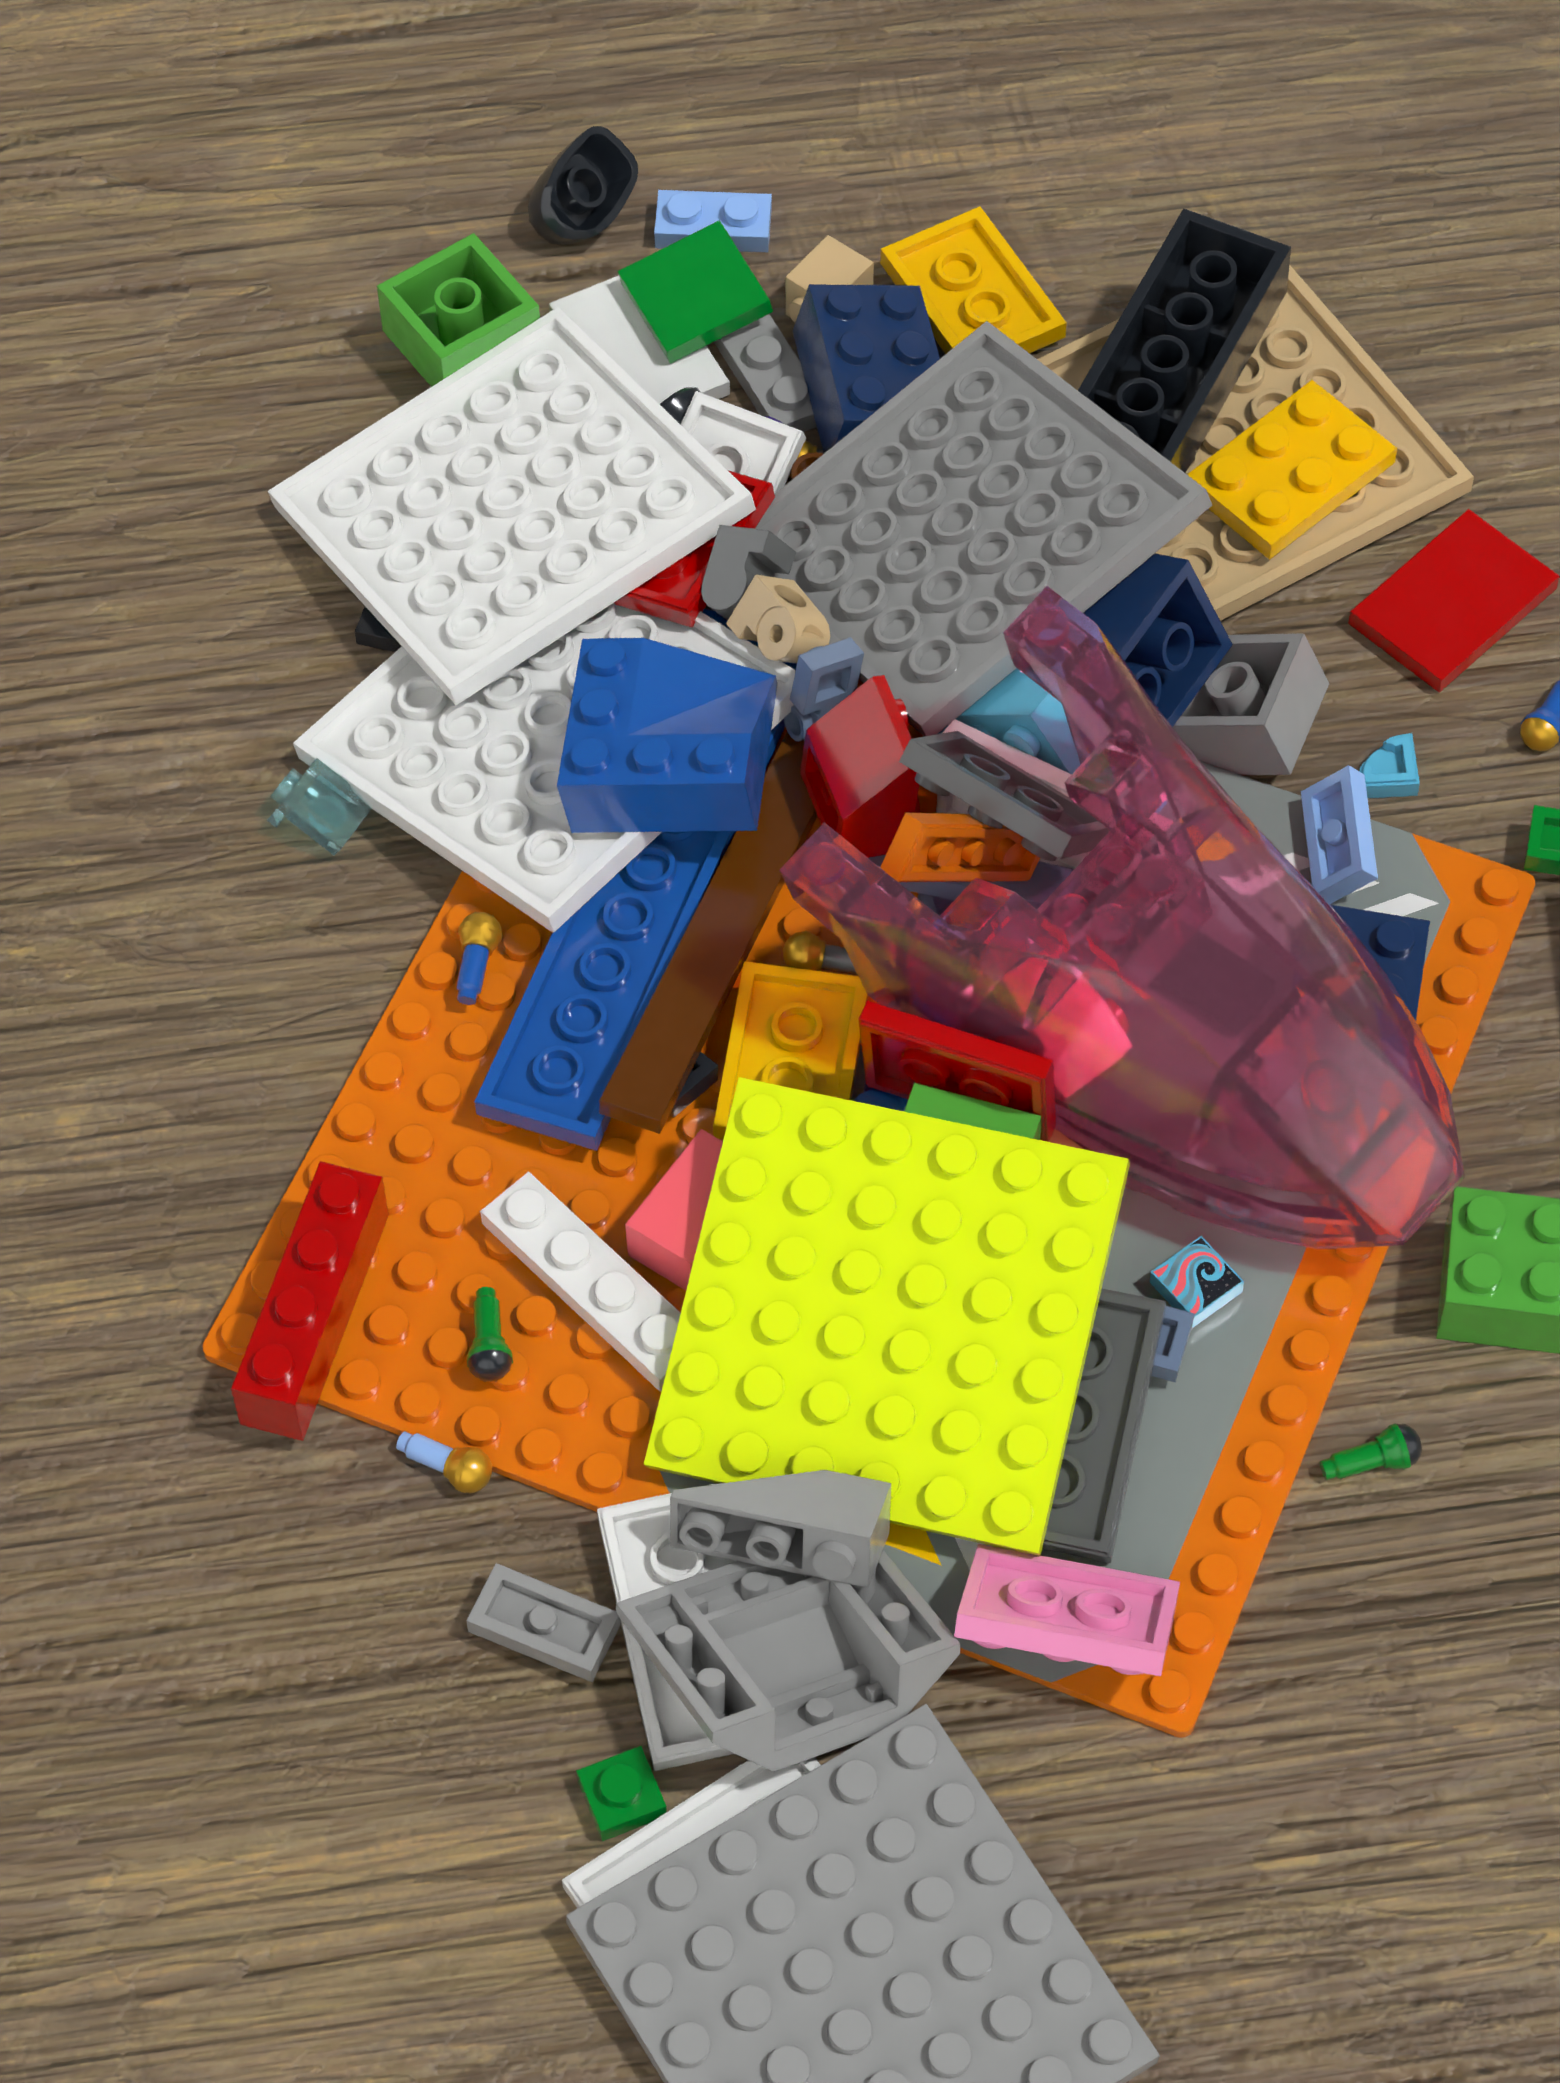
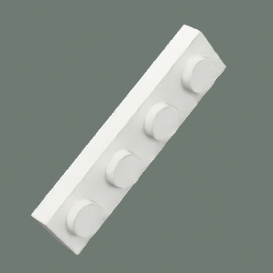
[480,1171,681,1392]

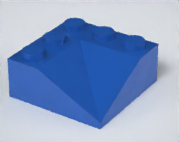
[557,638,778,833]

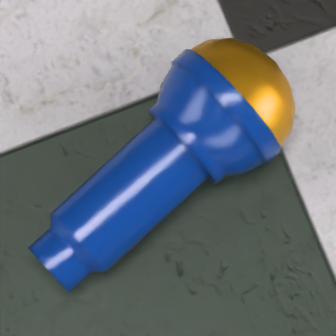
[1520,680,1560,751]

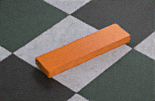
[879,813,1040,882]

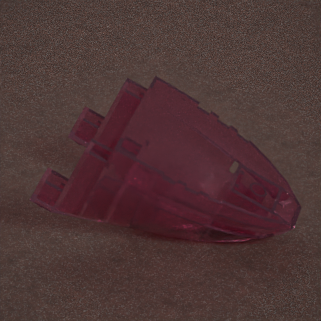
[779,586,1465,1249]

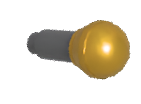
[783,931,881,976]

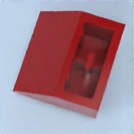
[800,675,921,863]

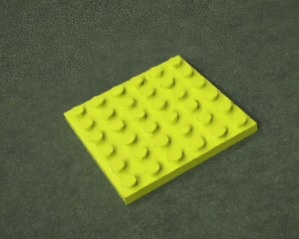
[644,1077,1130,1556]

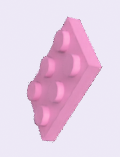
[954,1544,1180,1676]

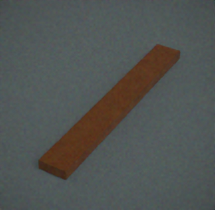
[599,732,818,1134]

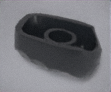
[528,126,638,245]

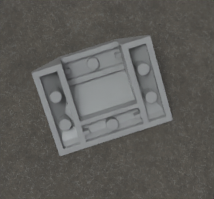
[616,1550,961,1772]

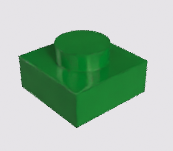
[1523,805,1560,875]
[576,1746,667,1842]

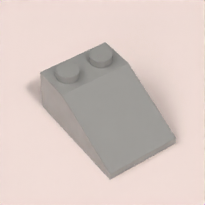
[1159,633,1329,775]

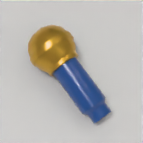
[456,912,503,1005]

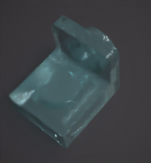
[267,758,372,856]

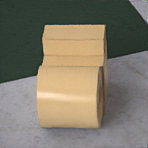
[726,575,830,663]

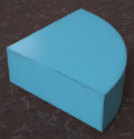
[1359,733,1420,798]

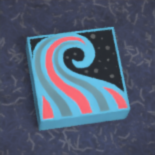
[1150,1236,1244,1328]

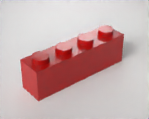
[231,1161,389,1441]

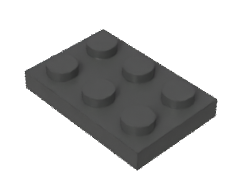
[899,731,1116,861]

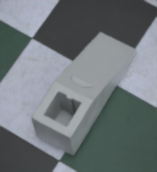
[670,1470,891,1588]

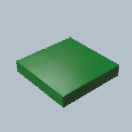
[617,220,773,364]

